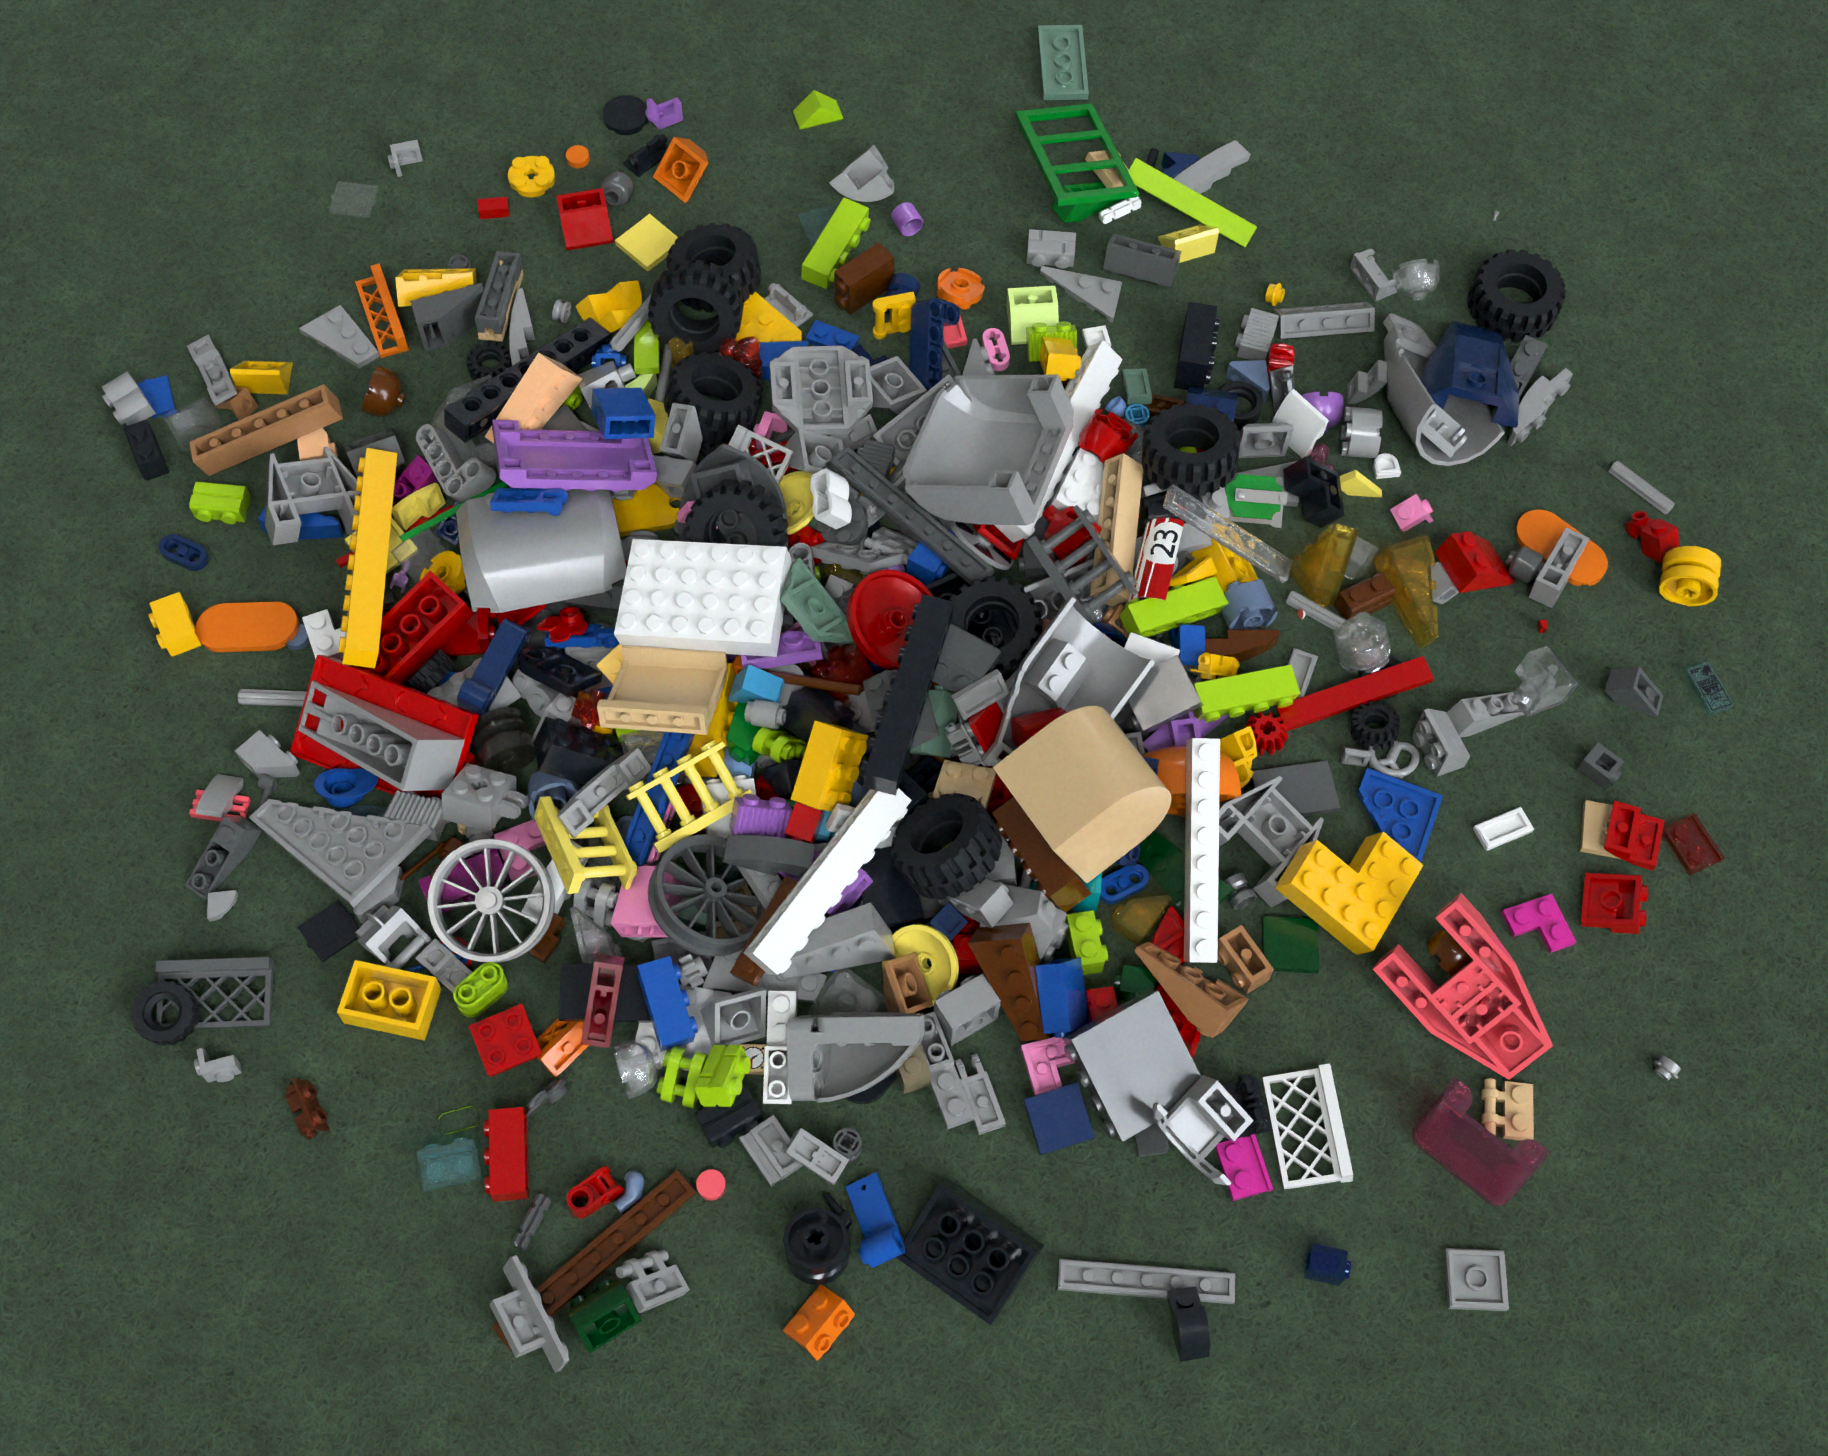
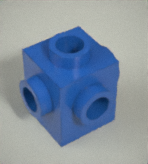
[592,344,627,381]

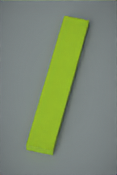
[1128,158,1257,248]

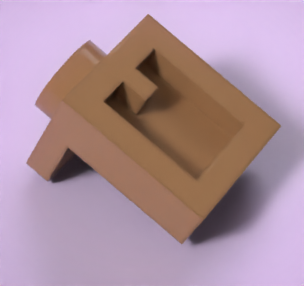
[212,386,258,420]

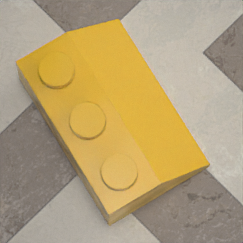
[1190,522,1258,593]

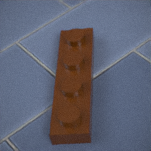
[730,876,798,987]

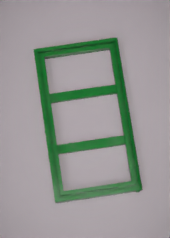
[1015,103,1139,206]

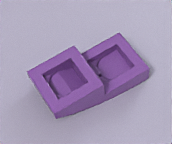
[1168,711,1201,746]

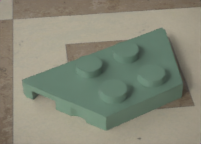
[780,558,855,644]

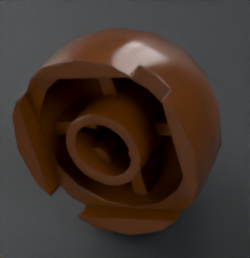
[361,366,406,417]
[1427,927,1473,976]

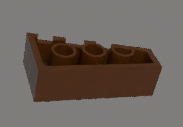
[968,923,1051,1041]

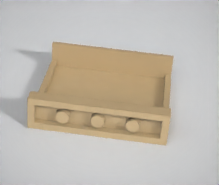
[597,645,728,735]

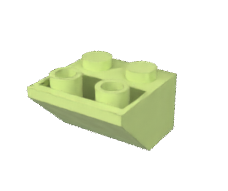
[1006,286,1059,345]

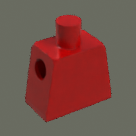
[1042,505,1102,568]

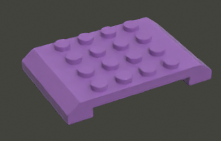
[492,420,657,492]

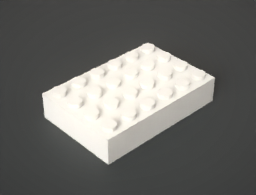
[614,539,792,657]

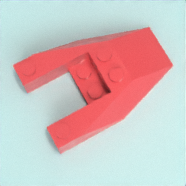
[1373,893,1553,1080]

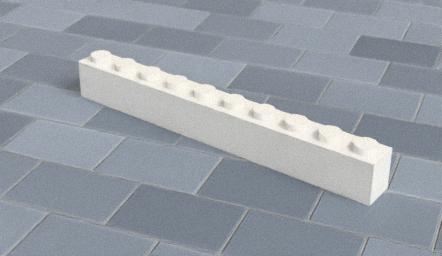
[995,340,1123,543]

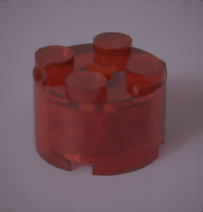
[811,644,874,703]

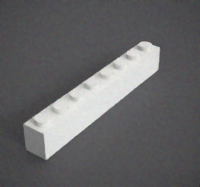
[1184,738,1220,963]
[744,788,911,975]

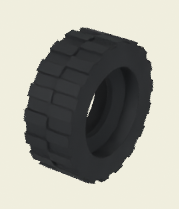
[131,980,200,1046]

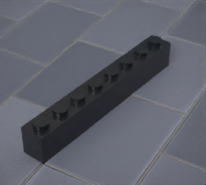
[860,594,954,796]

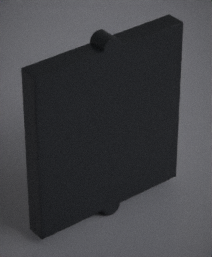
[298,900,359,962]

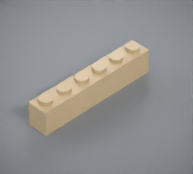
[1090,453,1143,607]

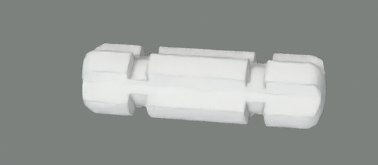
[1098,197,1141,224]

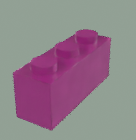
[418,849,509,914]

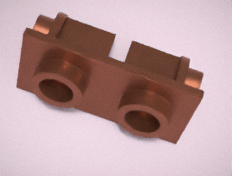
[285,1078,330,1140]

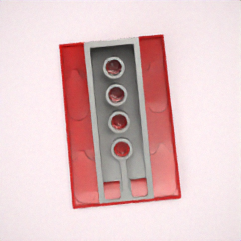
[290,655,479,800]

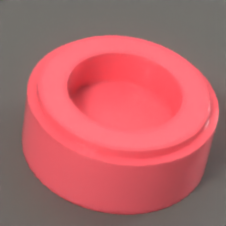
[696,1169,726,1200]

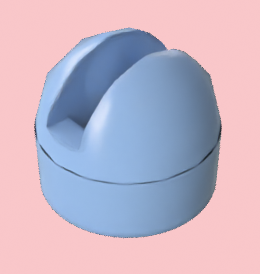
[1105,396,1127,417]

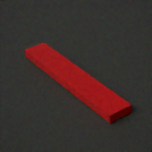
[1276,656,1434,732]

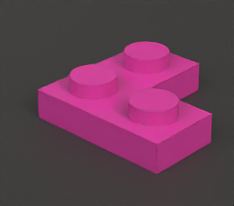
[1501,894,1576,953]

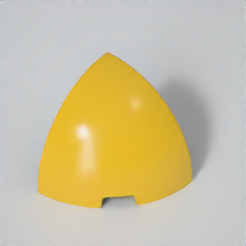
[575,280,642,333]
[1220,726,1257,788]

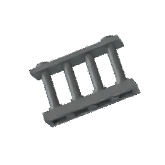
[1026,505,1139,625]

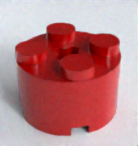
[1078,409,1138,464]

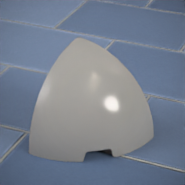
[829,145,895,202]

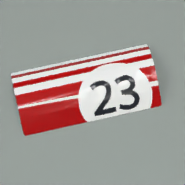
[1127,517,1184,602]

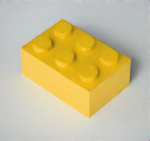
[790,721,868,811]
[337,960,442,1041]

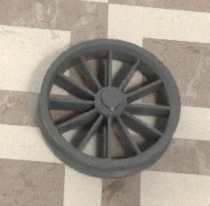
[648,834,766,956]

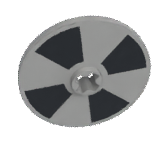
[950,521,1013,570]

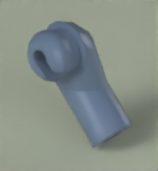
[613,1170,645,1214]

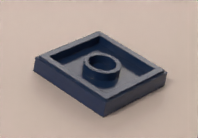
[1023,1082,1095,1155]

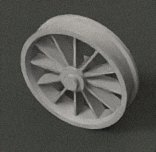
[428,839,555,963]

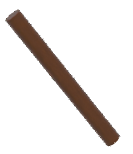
[761,669,862,696]

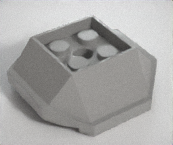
[770,346,873,435]

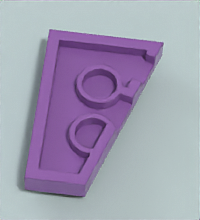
[741,630,823,669]

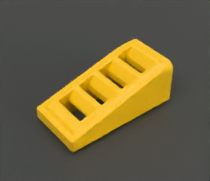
[1169,557,1217,587]

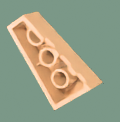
[485,353,583,443]

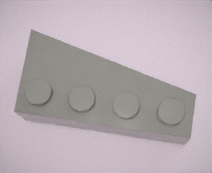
[778,903,896,980]

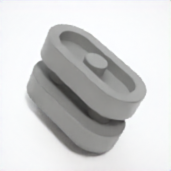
[573,878,618,931]

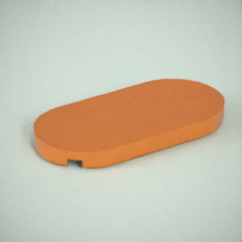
[1515,509,1608,586]
[195,602,300,652]

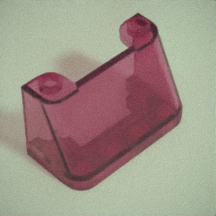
[1412,1077,1550,1207]

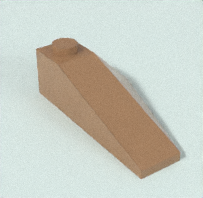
[1135,942,1249,1038]

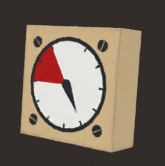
[739,1044,766,1075]

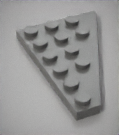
[249,799,432,908]

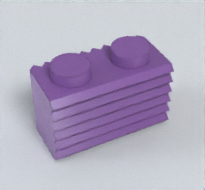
[729,794,793,839]

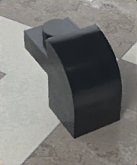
[1167,1286,1210,1362]

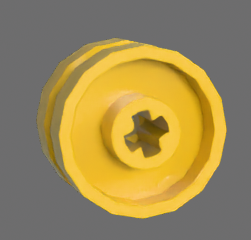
[1659,546,1722,606]

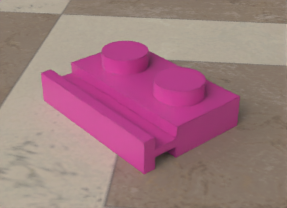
[1215,1134,1273,1201]

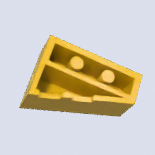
[395,268,477,307]

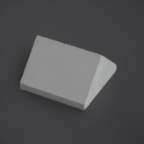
[700,987,766,1047]

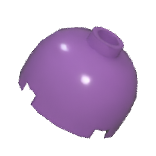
[1301,392,1344,434]

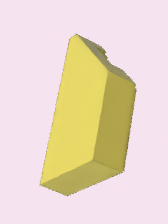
[1340,470,1382,498]

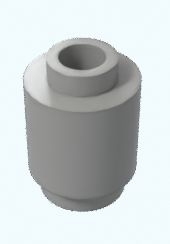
[745,699,787,729]

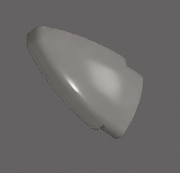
[786,1012,925,1103]

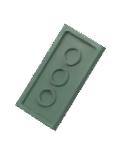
[1037,25,1089,100]

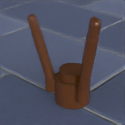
[400,837,464,881]

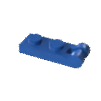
[490,488,568,516]

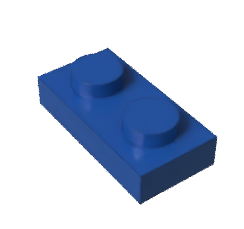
[805,320,859,351]

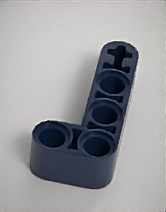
[909,298,960,392]
[457,618,530,719]

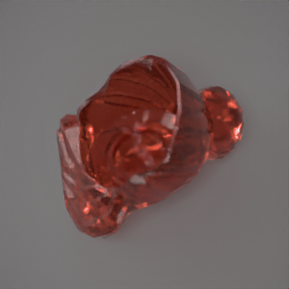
[720,336,763,379]

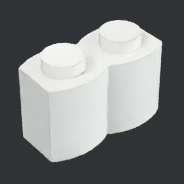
[810,468,852,529]

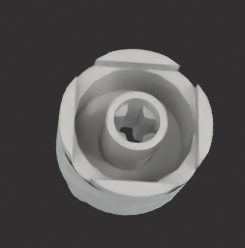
[1340,407,1383,458]

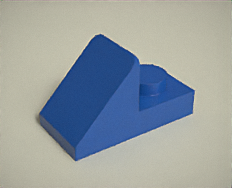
[1168,624,1205,666]

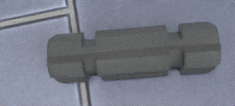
[512,1193,551,1250]

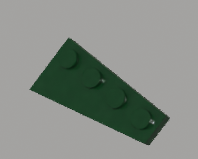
[1138,830,1236,913]

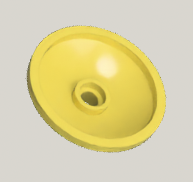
[779,471,814,535]
[882,924,959,1007]

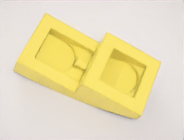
[392,483,446,531]

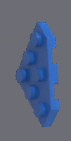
[1357,768,1443,863]

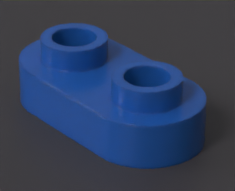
[1100,864,1149,905]

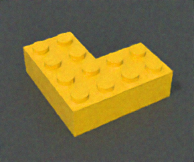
[1275,832,1423,955]

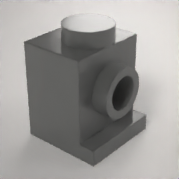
[1576,742,1625,788]

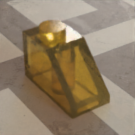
[1111,895,1172,947]

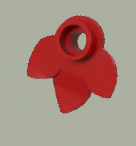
[536,607,588,643]

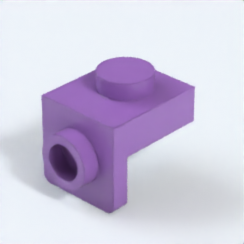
[645,97,683,129]

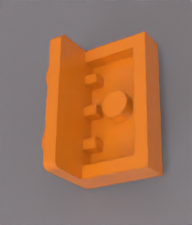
[782,1285,855,1360]

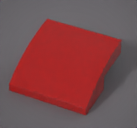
[1604,801,1665,871]

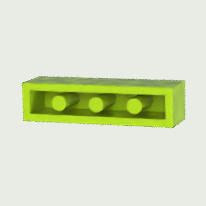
[801,197,871,289]
[1119,576,1229,638]
[1193,664,1301,722]

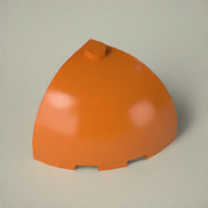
[1142,744,1241,817]

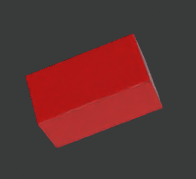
[478,197,510,219]

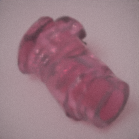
[1311,444,1334,470]

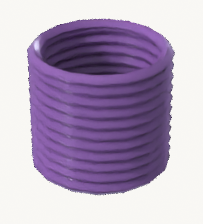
[891,202,923,236]

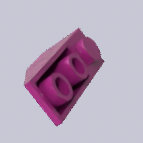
[391,455,441,522]

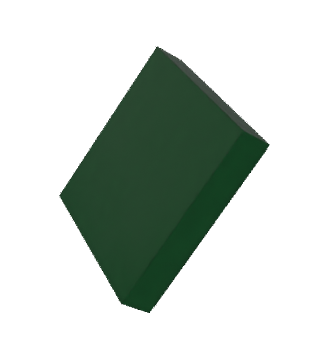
[1262,916,1319,974]

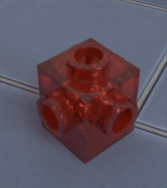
[571,689,611,730]

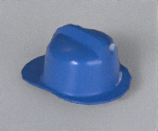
[314,768,378,808]

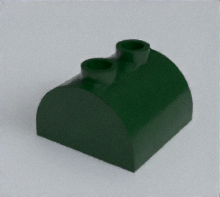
[566,1279,642,1353]

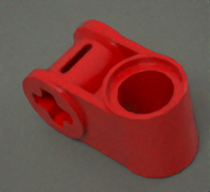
[567,1166,624,1219]

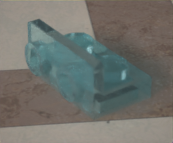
[416,1138,483,1192]

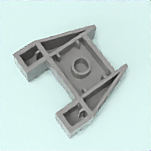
[265,447,360,545]
[1219,776,1324,908]

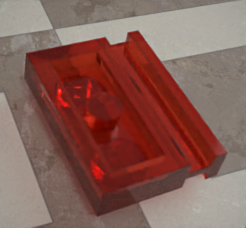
[1662,813,1725,876]

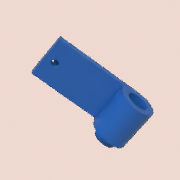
[845,1172,905,1268]

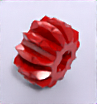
[1266,343,1295,382]
[1244,711,1288,756]

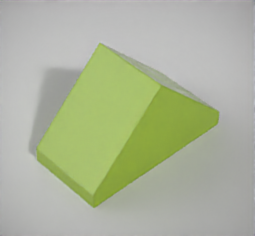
[793,90,843,130]

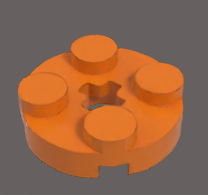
[936,268,985,309]

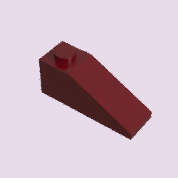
[581,953,625,1048]

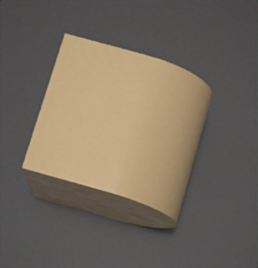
[993,706,1172,883]

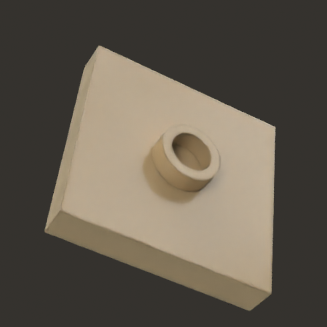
[1580,800,1620,859]

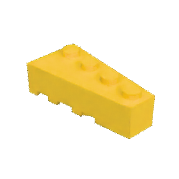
[684,663,737,777]

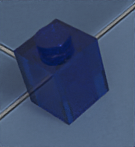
[1304,1243,1351,1286]

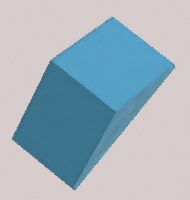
[728,665,784,703]

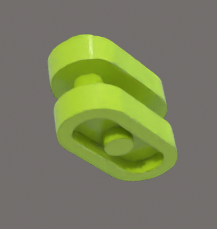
[752,727,807,763]
[453,962,508,1018]
[657,1046,708,1109]

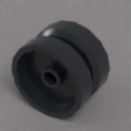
[783,1208,850,1285]

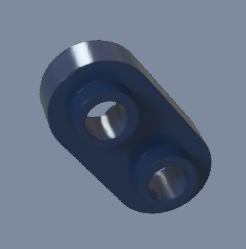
[159,534,209,571]

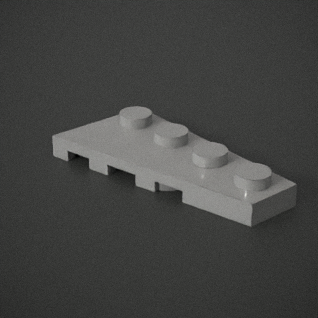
[703,936,827,1003]

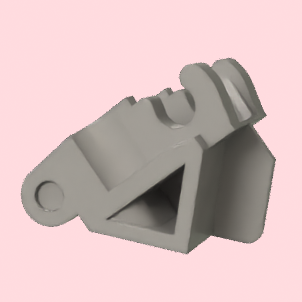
[355,905,432,969]

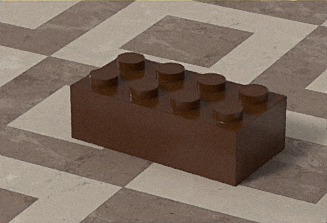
[992,797,1091,912]

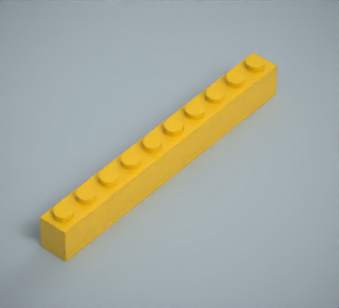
[338,448,397,668]

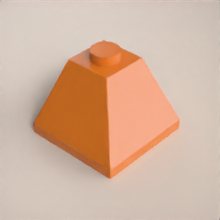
[653,137,709,203]

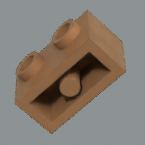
[1217,925,1274,994]

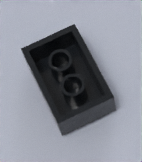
[1174,302,1220,390]
[533,717,624,785]

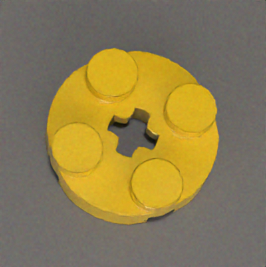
[508,156,555,197]
[420,551,466,594]

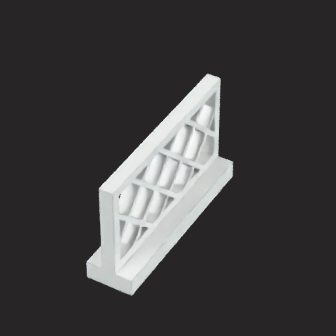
[1263,1064,1353,1189]

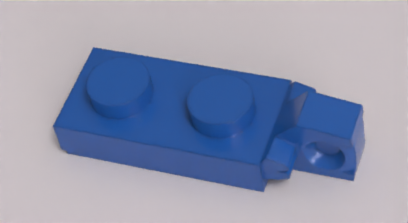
[545,624,620,648]

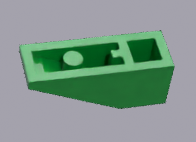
[1052,182,1122,223]

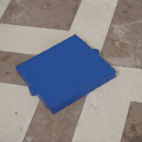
[137,375,176,418]

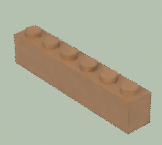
[189,384,343,476]

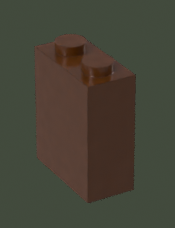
[834,242,894,315]

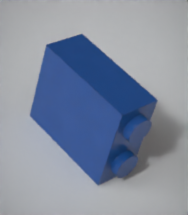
[591,388,656,439]
[1035,957,1089,1038]

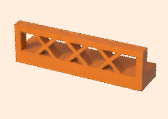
[355,263,409,358]
[536,1018,589,1077]

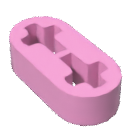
[982,328,1010,371]

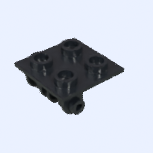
[1219,1074,1273,1143]

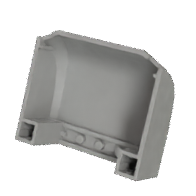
[902,375,1074,526]
[456,489,627,613]

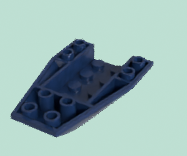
[1421,320,1519,428]

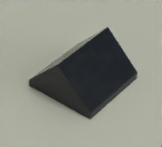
[781,687,855,744]

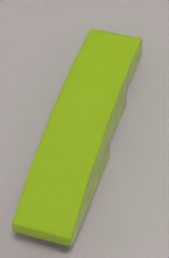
[634,320,661,375]

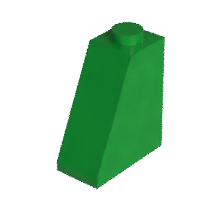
[726,702,785,766]

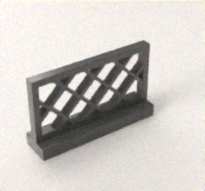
[156,957,276,1029]

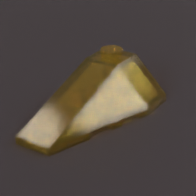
[1289,523,1359,606]
[1374,535,1438,649]

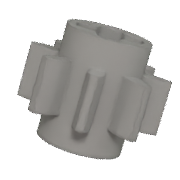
[678,953,709,988]

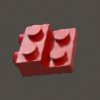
[1581,873,1648,934]

